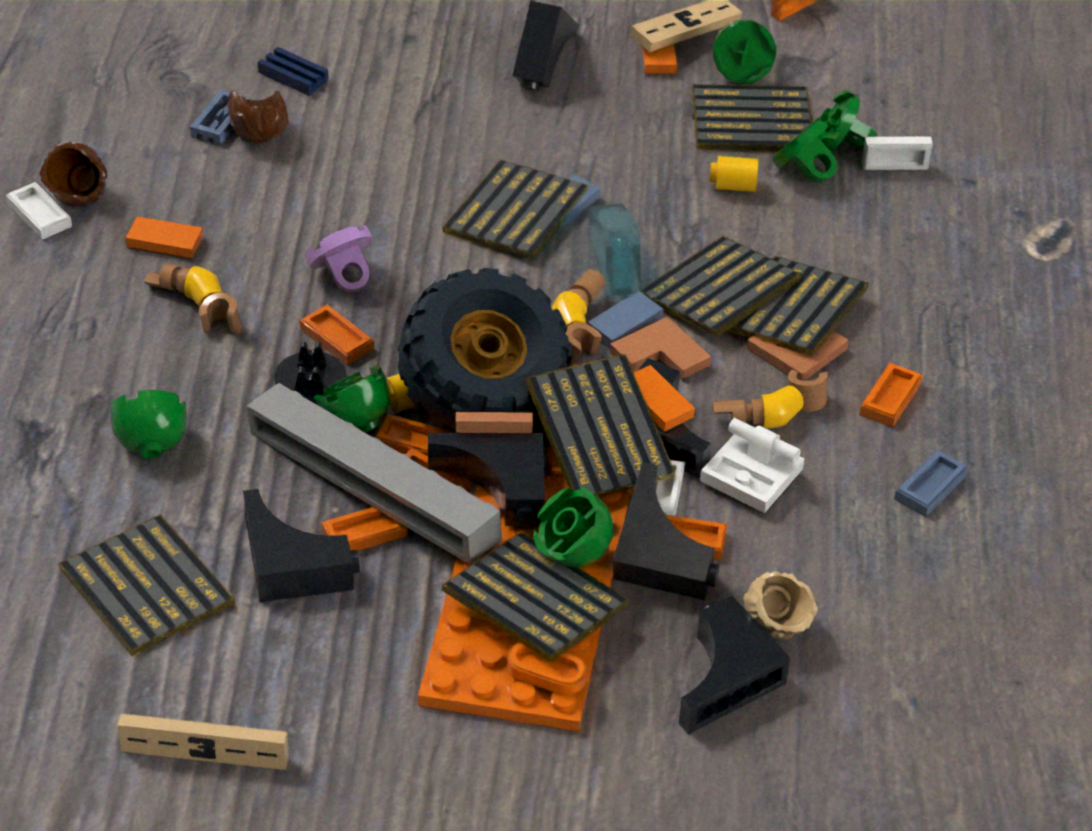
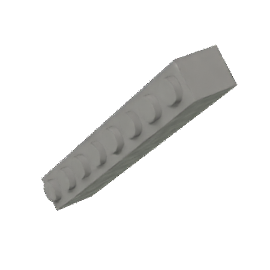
[247,383,502,565]

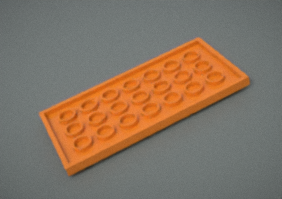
[418,475,631,732]

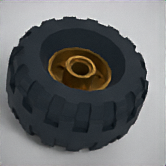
[397,268,572,430]

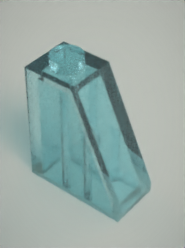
[589,204,641,296]

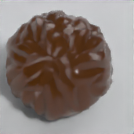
[227,90,289,143]
[39,141,107,206]

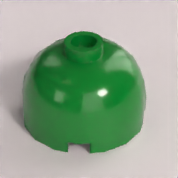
[314,365,391,432]
[110,390,187,459]
[533,487,614,567]

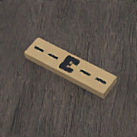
[629,0,743,52]
[118,714,289,770]

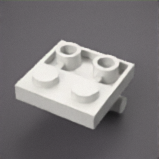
[700,418,804,513]

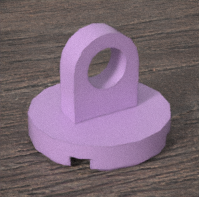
[304,225,373,293]

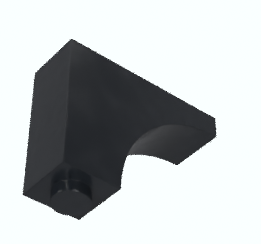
[512,0,579,91]
[637,358,711,478]
[428,433,545,527]
[613,462,720,600]
[243,489,360,602]
[679,596,790,734]

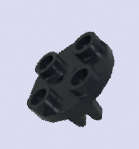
[274,342,347,405]

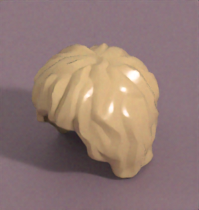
[743,571,818,640]

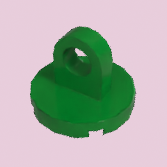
[713,19,777,84]
[818,90,878,151]
[771,117,837,183]

